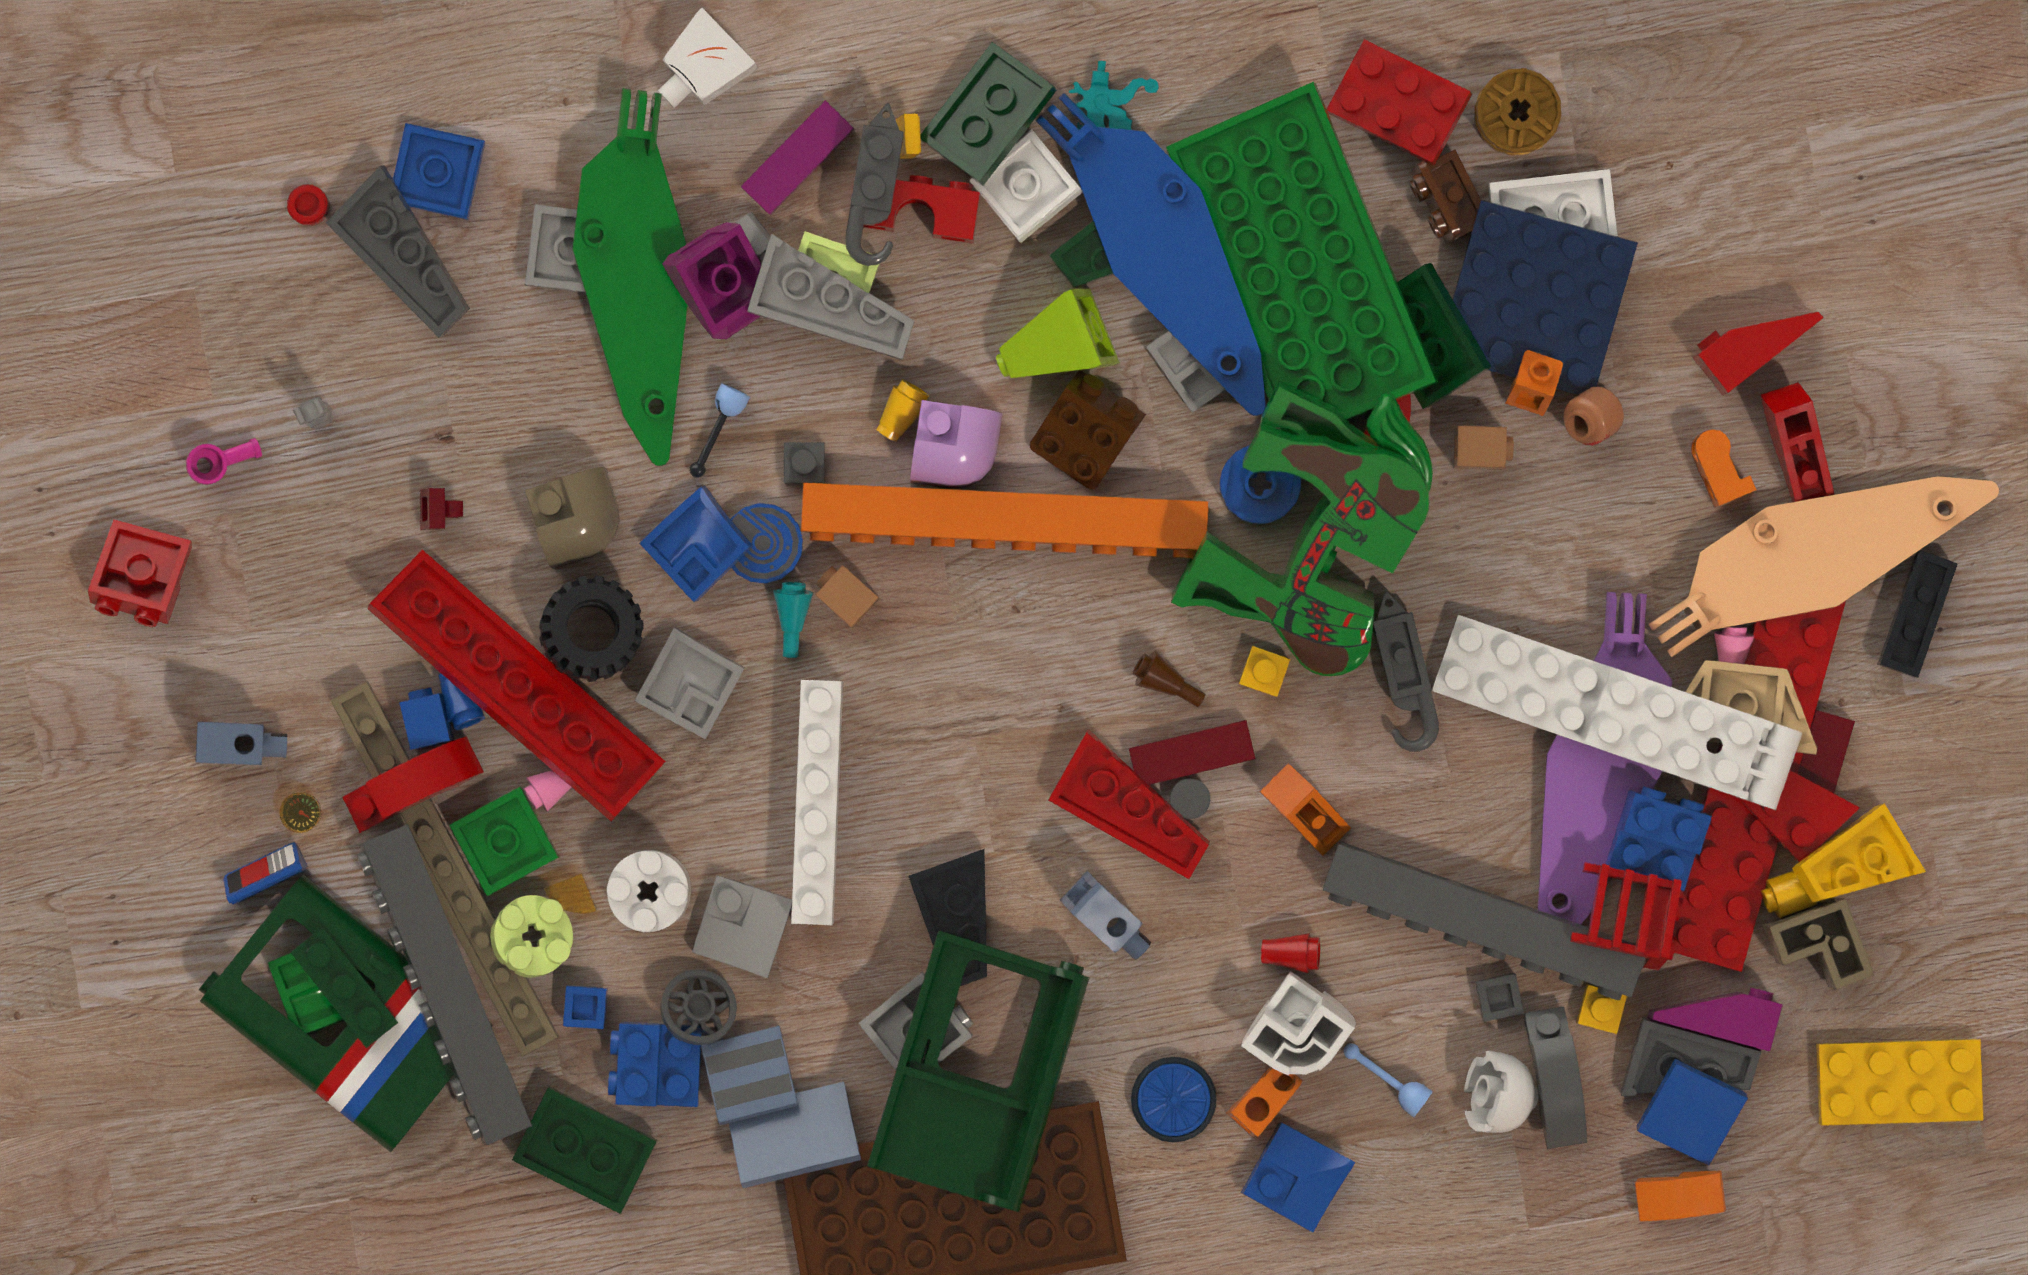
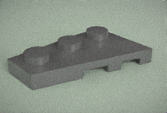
[1620,1016,1761,1096]

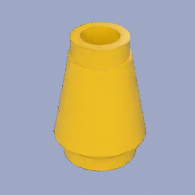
[876,379,929,442]

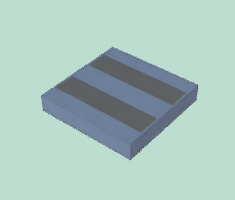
[701,1026,799,1125]

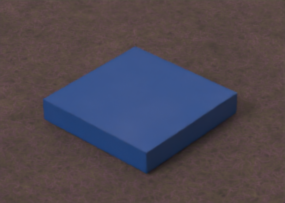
[393,123,486,220]
[1636,1059,1748,1165]

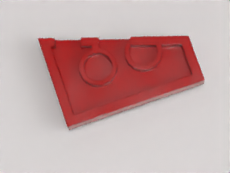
[1737,770,1860,863]

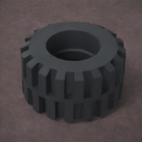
[539,576,644,682]

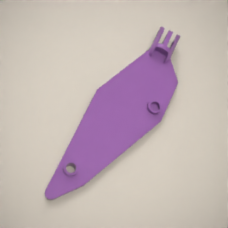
[1538,592,1672,925]

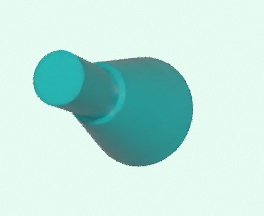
[773,582,814,658]

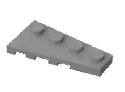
[747,234,915,361]

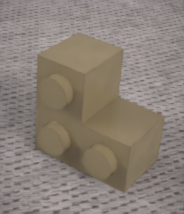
[1762,897,1874,989]

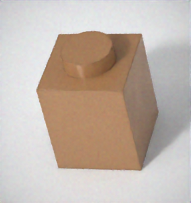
[1453,426,1514,470]
[816,565,880,628]

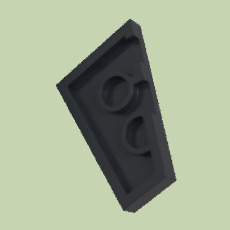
[908,849,987,986]

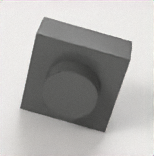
[784,442,825,484]

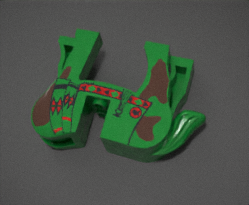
[1171,380,1433,676]

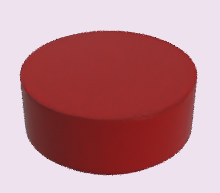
[287,184,329,226]

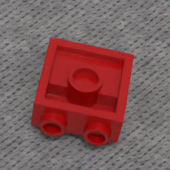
[88,519,192,627]

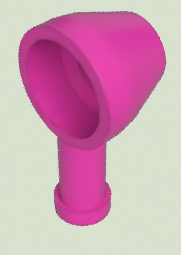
[186,438,262,485]

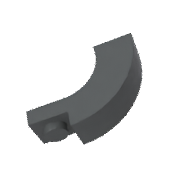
[1524,1007,1587,1149]

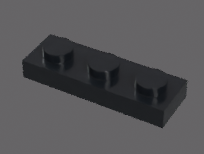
[1877,550,1958,678]

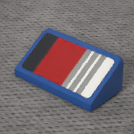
[224,842,308,905]

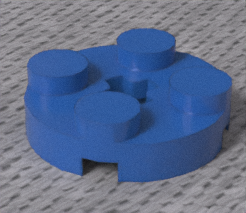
[1219,445,1301,524]

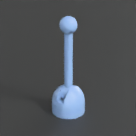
[1343,1043,1433,1117]

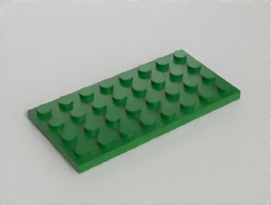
[1166,82,1438,435]

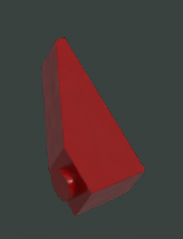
[1693,312,1823,396]
[1760,382,1835,502]

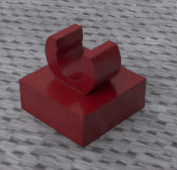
[420,488,463,530]

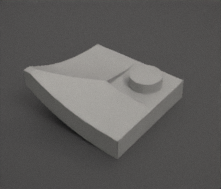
[1146,330,1237,413]
[634,626,745,739]
[692,875,792,978]

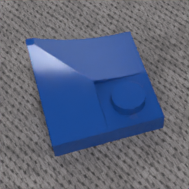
[639,486,753,602]
[1241,1122,1355,1232]

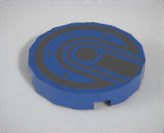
[731,503,803,584]

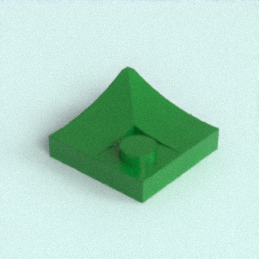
[268,953,365,1035]

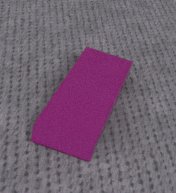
[741,100,854,216]

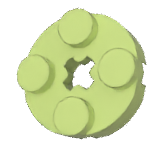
[490,895,573,978]

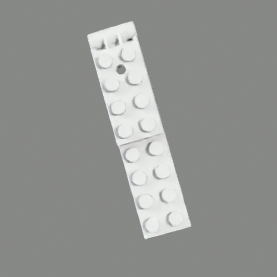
[1432,615,1802,810]

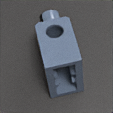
[196,721,287,765]
[1060,871,1151,960]

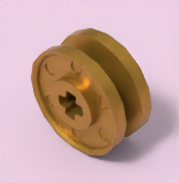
[1474,68,1562,156]

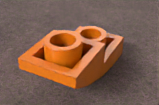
[1635,1171,1726,1221]

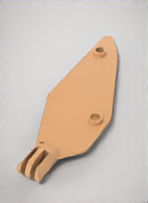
[1648,476,1999,658]

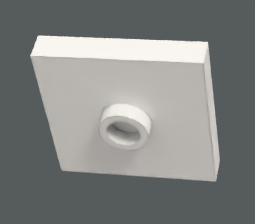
[969,129,1083,243]

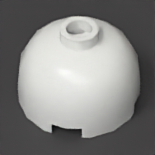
[1464,1051,1538,1133]

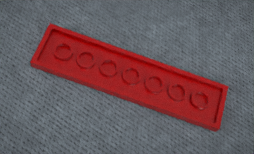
[367,550,666,822]

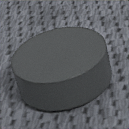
[1170,779,1210,819]

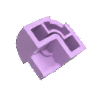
[910,400,1002,489]

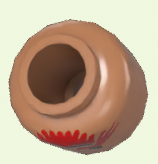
[1563,387,1624,446]

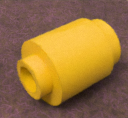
[1761,871,1817,918]

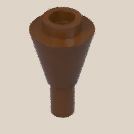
[1133,650,1206,707]

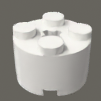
[607,850,691,932]

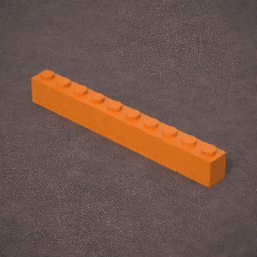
[801,483,1208,559]

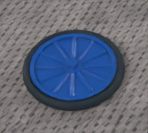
[1131,1057,1217,1142]

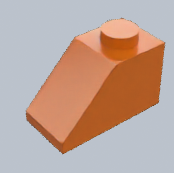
[1260,763,1351,856]

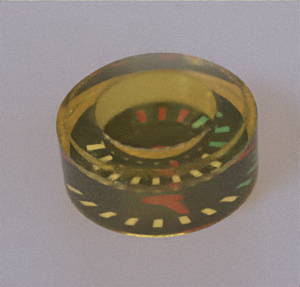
[279,792,322,833]

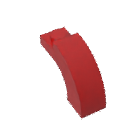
[342,736,484,833]

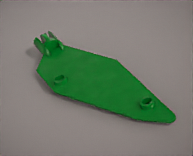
[572,88,688,466]

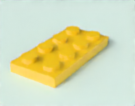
[1816,1038,1983,1126]

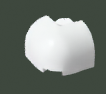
[1241,971,1356,1076]

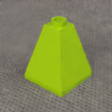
[996,288,1120,378]

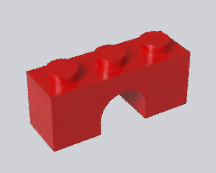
[863,175,980,244]

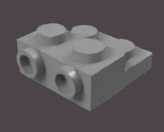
[858,971,974,1070]

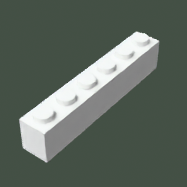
[791,680,843,925]

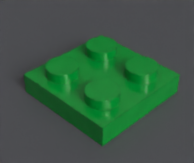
[449,786,560,896]

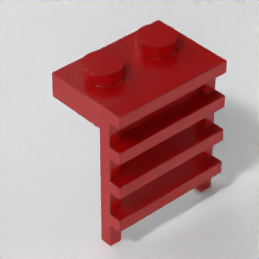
[1570,862,1683,971]

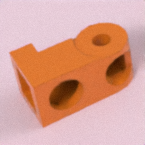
[1691,429,1757,508]
[1226,1067,1303,1138]

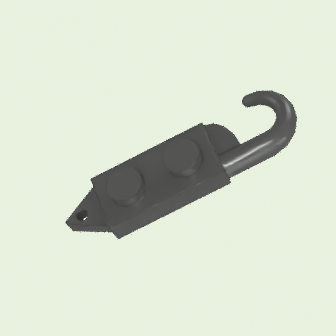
[845,103,904,266]
[1373,592,1439,752]

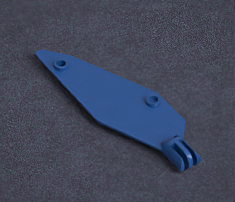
[1035,93,1266,416]

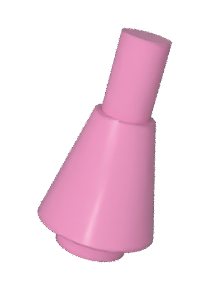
[1714,625,1754,664]
[524,770,572,812]

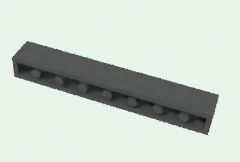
[356,824,532,1145]
[1323,841,1645,1000]

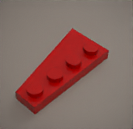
[1048,729,1210,879]

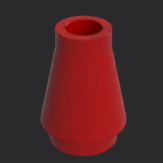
[1261,933,1321,973]

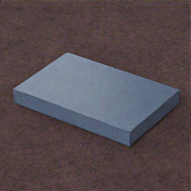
[729,1081,861,1188]

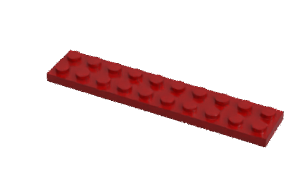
[1673,601,1846,972]

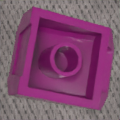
[663,222,761,339]

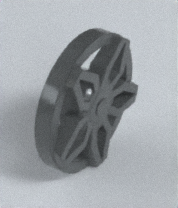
[660,969,737,1045]

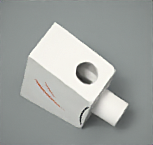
[658,8,757,108]

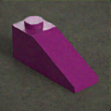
[1647,987,1783,1051]

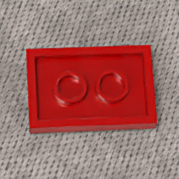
[1327,39,1472,166]

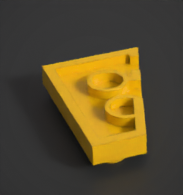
[1792,803,1926,902]

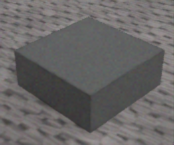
[1475,973,1524,1022]

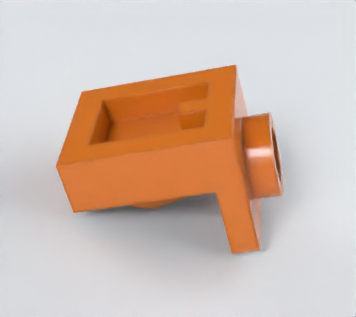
[1505,350,1563,416]

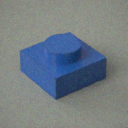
[563,985,608,1029]

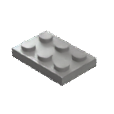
[525,204,585,293]

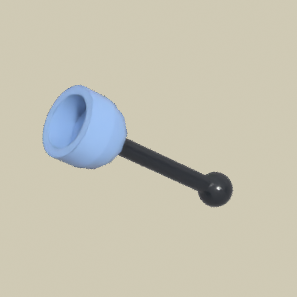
[690,383,750,478]

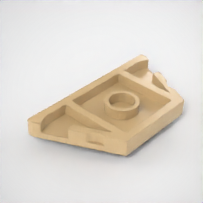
[1685,660,1817,755]

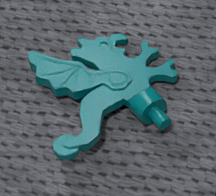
[1069,61,1159,130]

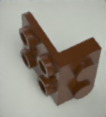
[1409,149,1481,244]
[1030,370,1146,489]

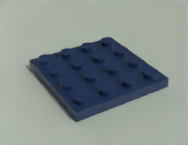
[1453,200,1638,395]

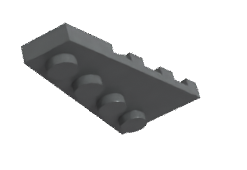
[326,165,470,338]

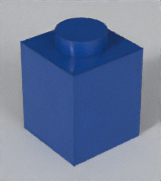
[399,687,454,750]

